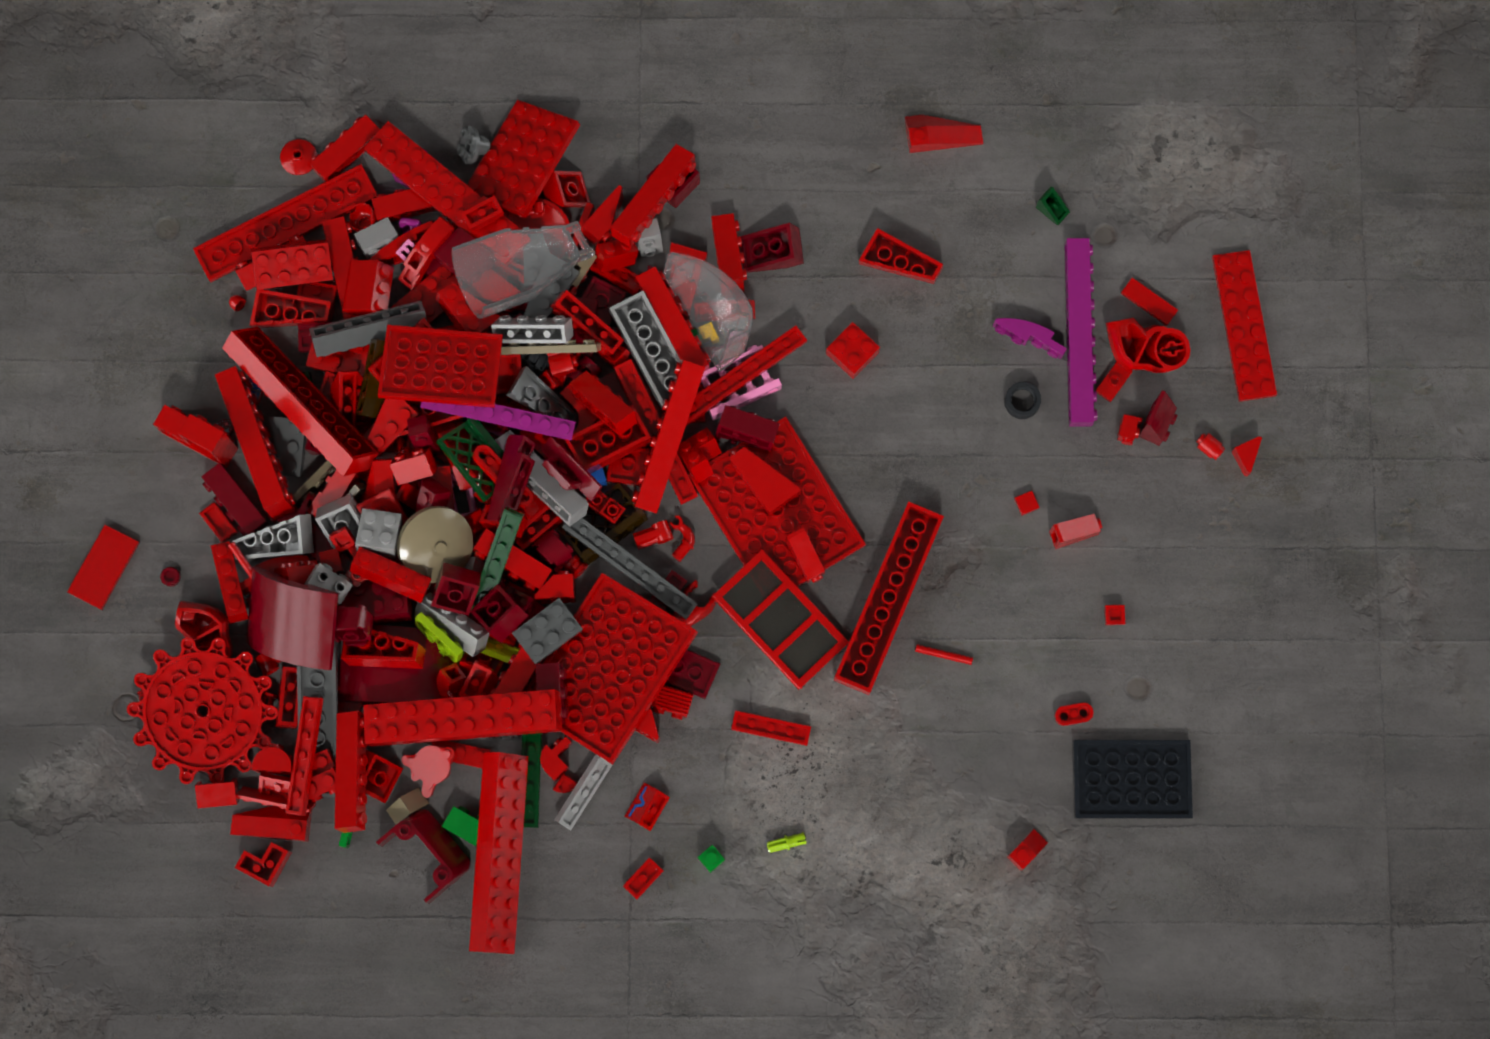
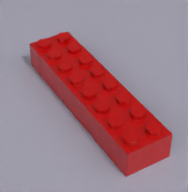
[215,366,296,520]

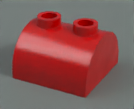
[251,743,294,775]

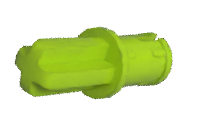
[767,832,806,853]

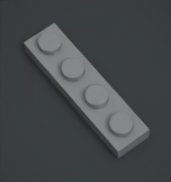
[554,755,612,831]

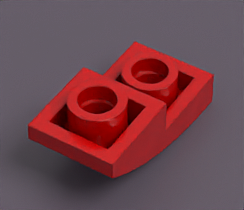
[585,491,626,524]

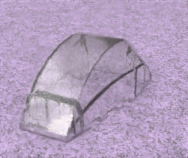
[663,252,754,372]

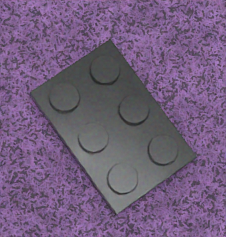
[512,598,583,665]

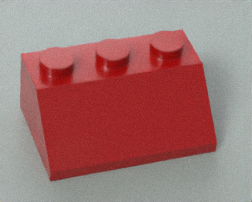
[342,260,394,317]

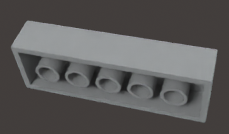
[609,291,681,412]

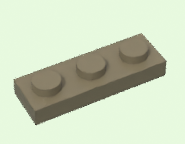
[293,460,336,505]

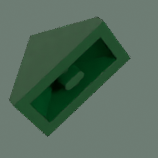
[1036,187,1070,225]

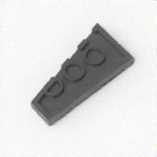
[506,366,579,422]

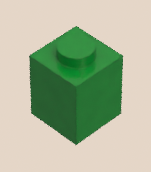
[697,845,725,874]

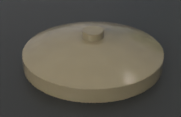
[397,506,473,583]

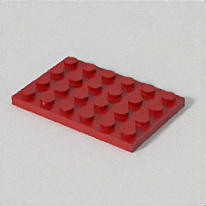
[467,100,580,218]
[378,325,503,408]

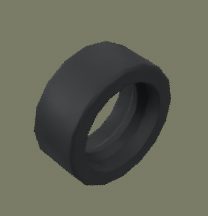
[1004,382,1041,419]

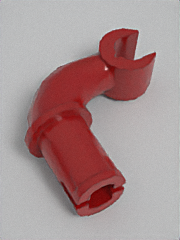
[670,516,695,562]

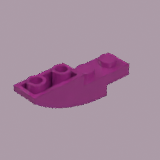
[993,318,1067,359]

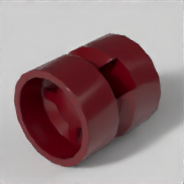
[567,355,602,381]

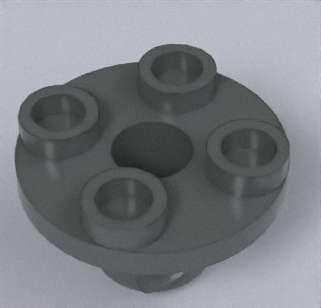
[457,126,490,164]

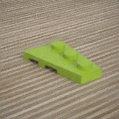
[415,612,463,666]

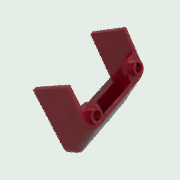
[376,809,471,904]

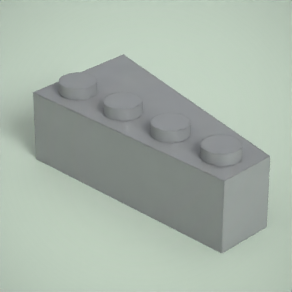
[233,514,314,560]

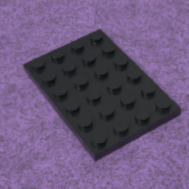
[1073,740,1193,819]

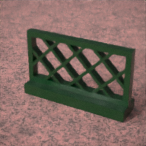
[436,418,504,502]

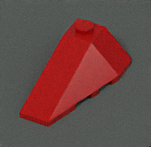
[905,115,983,153]
[363,458,396,501]

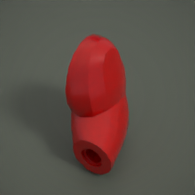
[175,600,233,658]

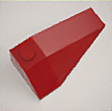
[230,806,312,842]

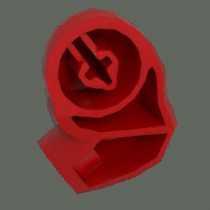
[1105,318,1191,373]

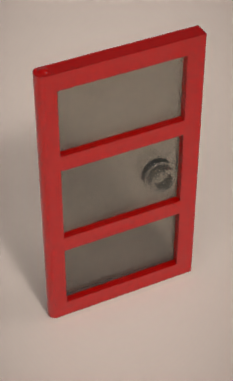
[712,550,849,690]

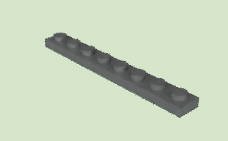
[562,518,698,620]

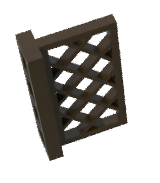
[558,483,648,565]

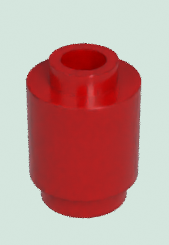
[1196,433,1225,460]

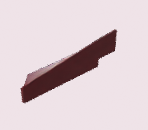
[487,435,536,521]

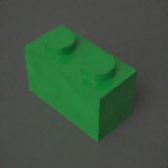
[442,806,479,847]

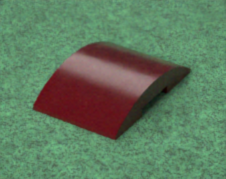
[247,566,338,670]
[338,625,453,705]

